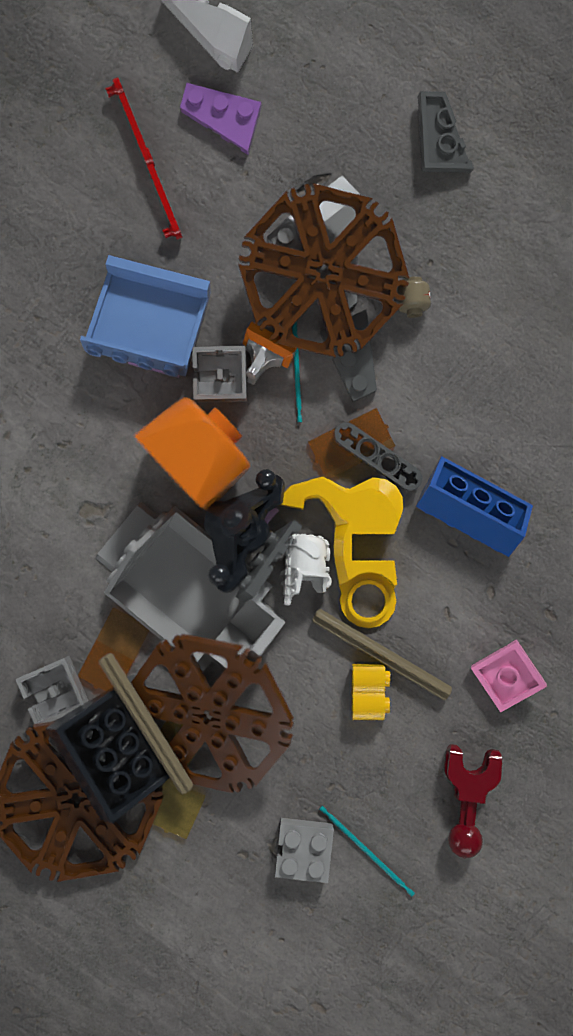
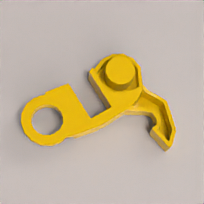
[279,477,403,628]

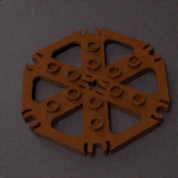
[238,183,409,358]
[131,634,294,793]
[0,721,163,882]

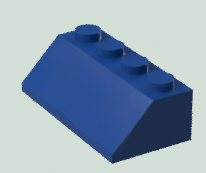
[416,456,533,557]

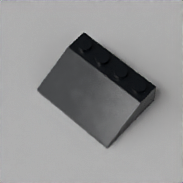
[45,687,170,823]

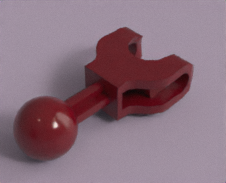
[444,744,502,858]

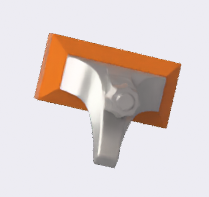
[242,322,297,385]

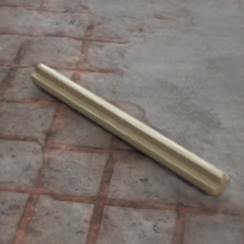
[312,609,452,700]
[99,653,193,794]

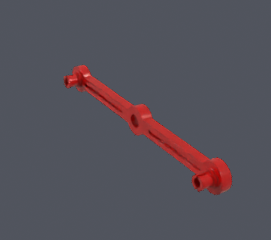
[105,77,183,240]

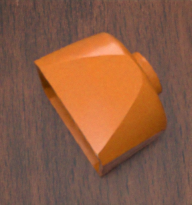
[134,398,250,510]

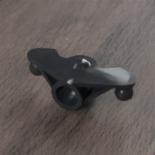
[204,469,285,593]

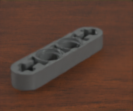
[333,422,422,490]

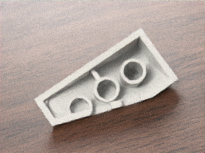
[162,0,253,73]

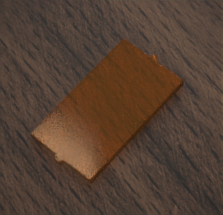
[308,408,395,479]
[78,607,150,691]

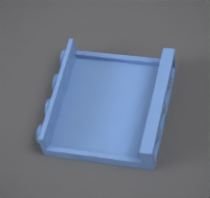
[80,255,211,377]

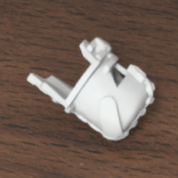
[280,534,332,605]

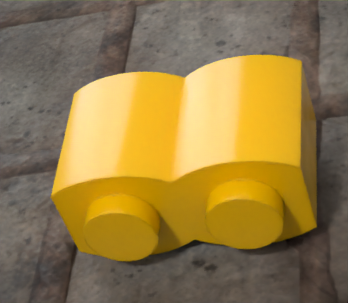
[351,664,390,720]

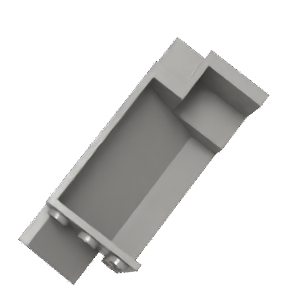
[95,501,286,672]

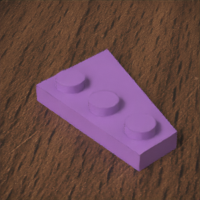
[180,83,261,155]

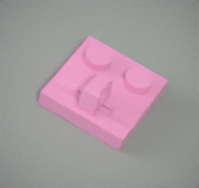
[471,639,547,713]

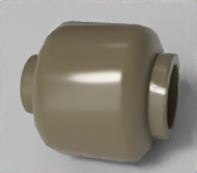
[397,277,431,318]

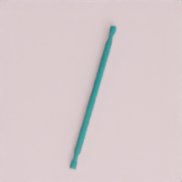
[292,321,302,423]
[319,806,415,897]

